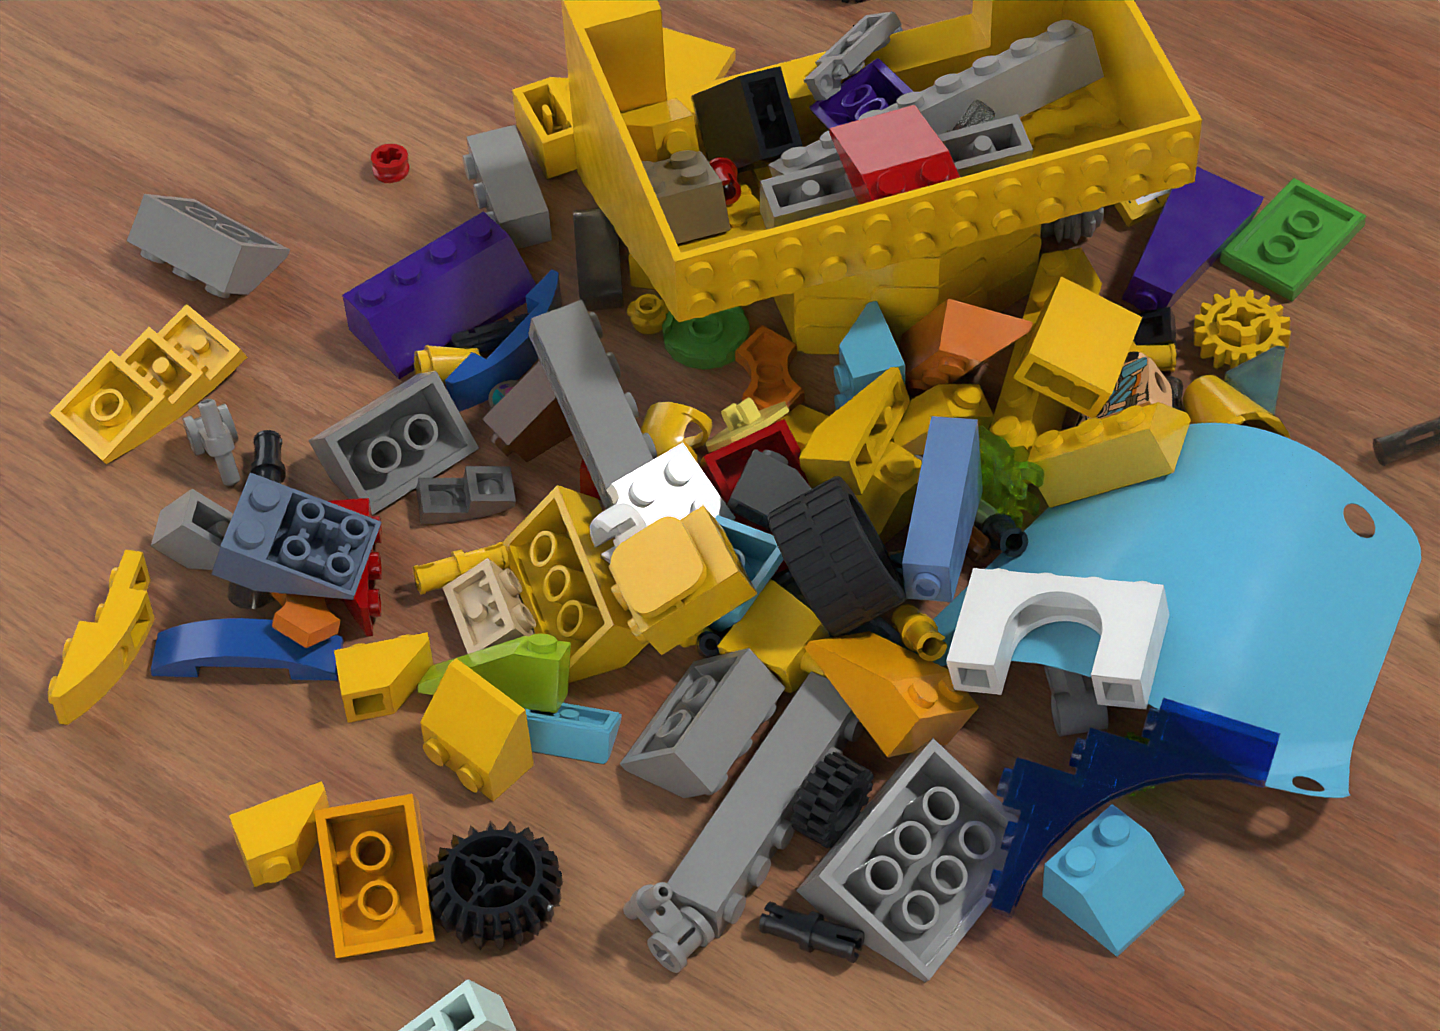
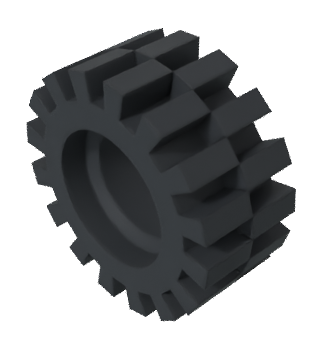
[791,752,874,848]

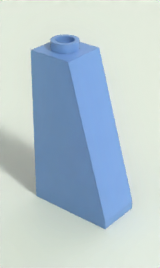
[902,416,983,602]

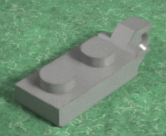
[804,12,902,101]

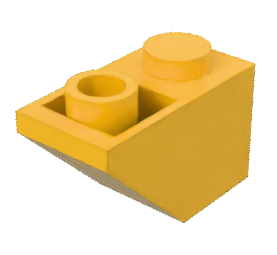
[334,632,434,723]

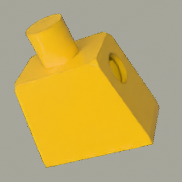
[717,579,830,693]

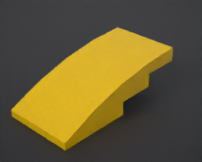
[49,304,248,464]

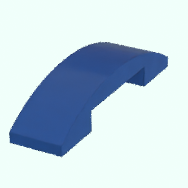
[445,269,562,412]
[150,618,344,681]

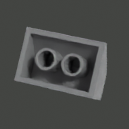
[127,194,290,298]
[308,371,479,515]
[620,648,785,798]

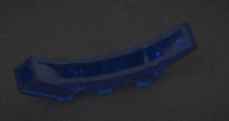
[985,698,1281,918]

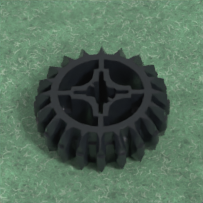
[428,820,563,951]

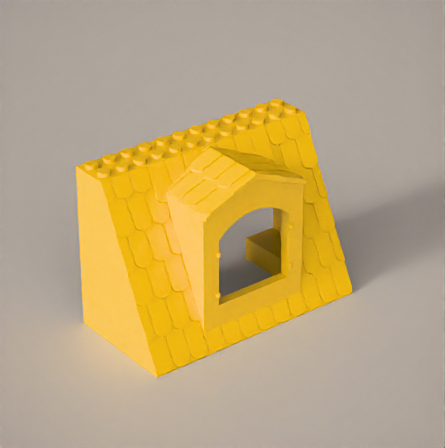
[561,0,1202,354]

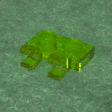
[978,425,1044,528]

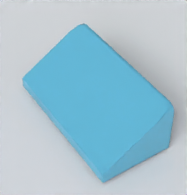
[525,703,622,764]

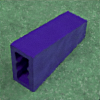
[1122,167,1264,312]

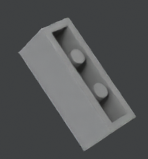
[462,125,552,249]

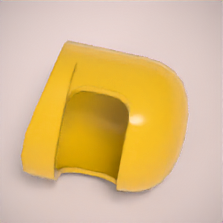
[640,402,713,463]

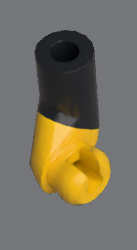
[679,626,722,658]

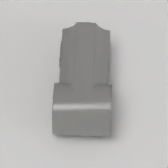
[1043,665,1108,737]

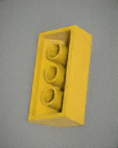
[502,485,649,683]

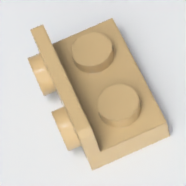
[443,558,536,654]

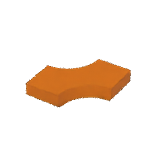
[735,325,805,425]
[270,592,341,648]

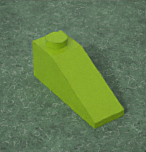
[418,634,571,713]

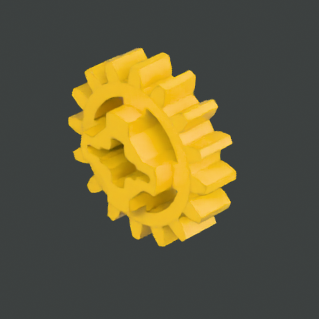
[1193,289,1291,375]

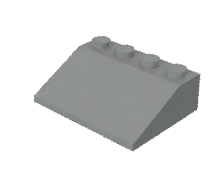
[796,738,1041,982]

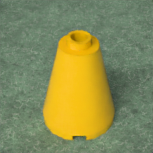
[1183,375,1290,439]

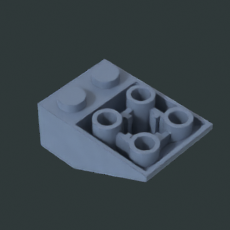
[211,472,382,600]

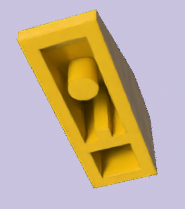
[799,367,911,495]

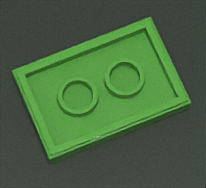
[1220,178,1366,302]

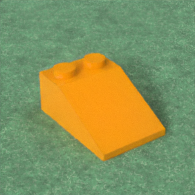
[804,631,979,757]
[314,794,436,959]

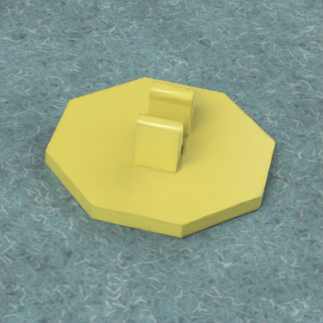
[706,397,790,453]

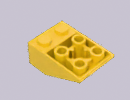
[512,77,577,179]

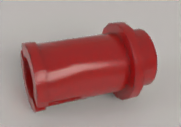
[709,157,742,205]

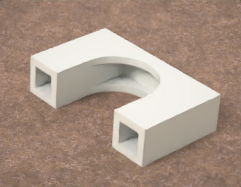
[946,568,1169,709]

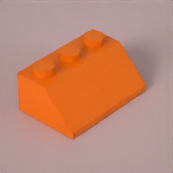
[899,298,1033,397]

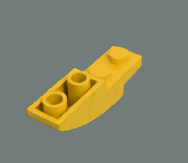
[48,550,155,725]

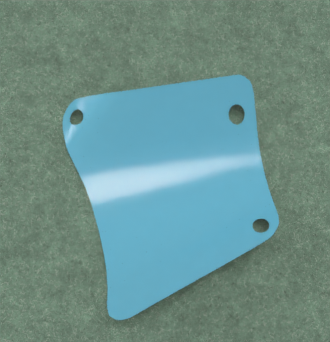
[904,423,1422,798]

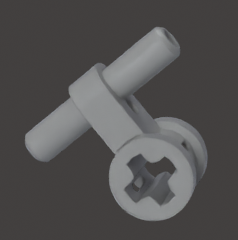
[182,399,240,486]
[623,882,715,973]

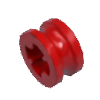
[371,144,410,183]

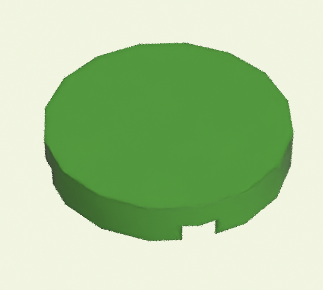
[662,306,750,370]

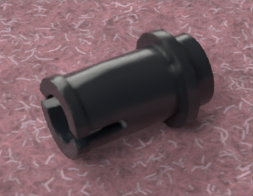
[981,513,1028,557]

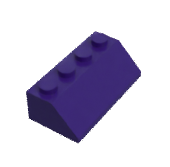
[342,211,536,379]

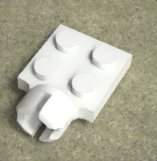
[590,443,735,564]

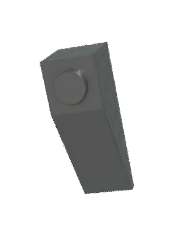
[726,449,811,531]

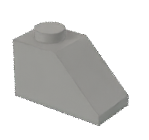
[151,489,233,570]

